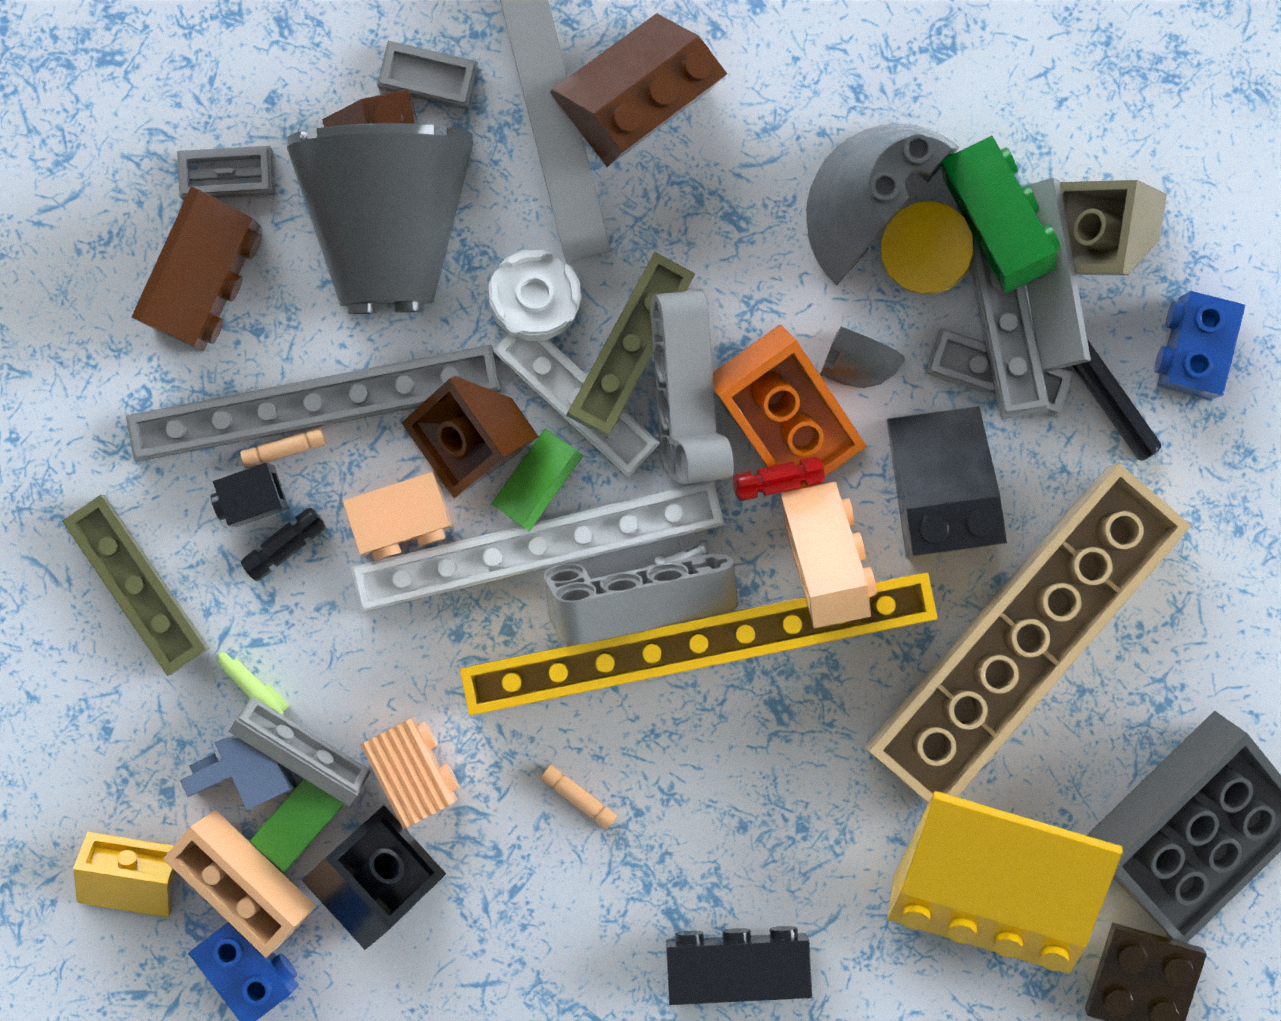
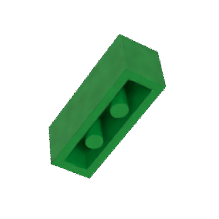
[941,136,1061,294]

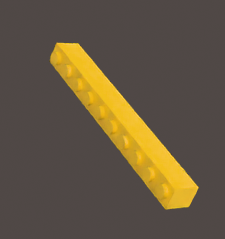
[460,572,938,716]

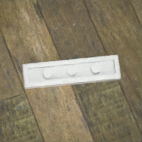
[493,334,660,478]

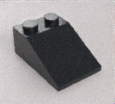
[886,406,1007,557]

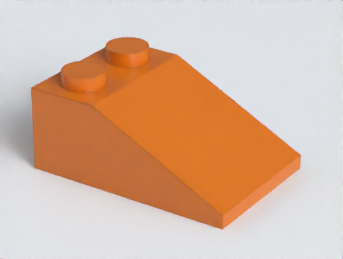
[713,324,867,492]

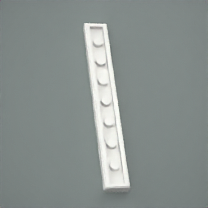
[351,481,724,613]

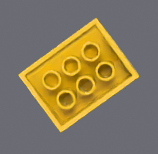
[887,791,1122,974]

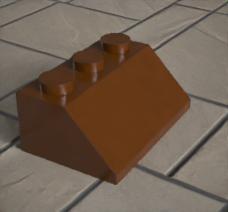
[550,13,727,167]
[131,186,262,352]

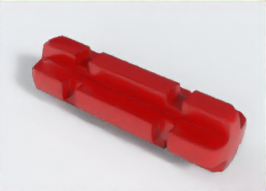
[733,457,825,501]

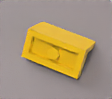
[73,832,176,917]

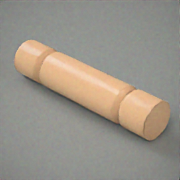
[240,427,327,469]
[540,764,617,830]

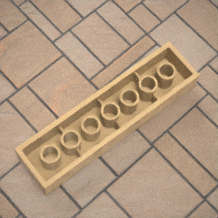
[864,463,1192,804]

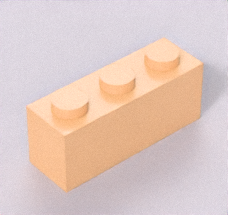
[781,481,877,628]
[163,809,317,958]

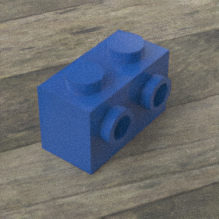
[1154,291,1246,400]
[188,922,299,1021]

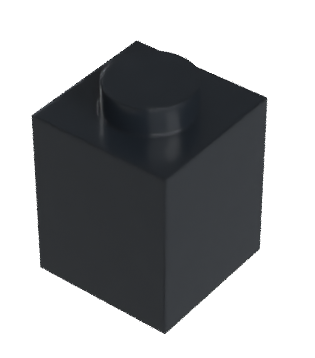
[210,463,289,527]

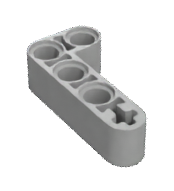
[650,290,734,484]
[544,554,738,645]

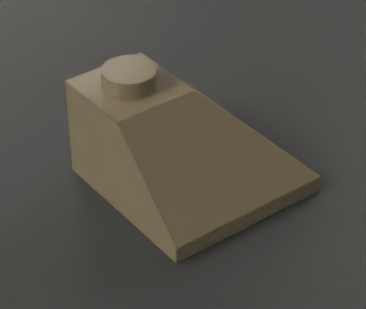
[1060,180,1167,275]

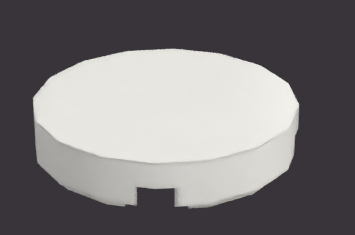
[488,250,581,341]

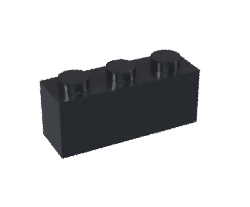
[666,926,812,1005]

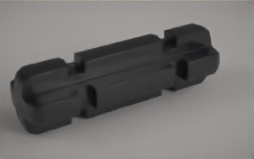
[241,508,326,581]

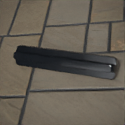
[1072,339,1161,461]

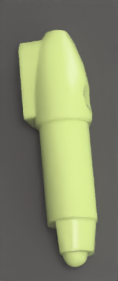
[217,652,290,715]

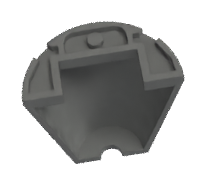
[286,123,473,314]
[806,124,959,286]

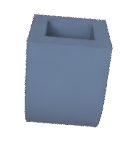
[180,736,298,811]

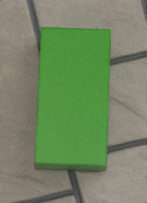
[491,429,584,532]
[249,779,345,872]

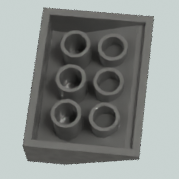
[1086,711,1281,943]

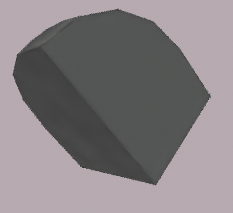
[820,327,905,388]

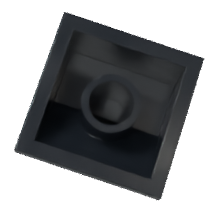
[302,805,446,950]

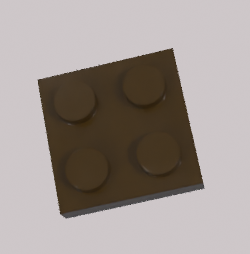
[1085,922,1207,1021]

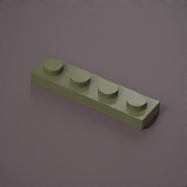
[566,252,695,438]
[62,495,210,676]

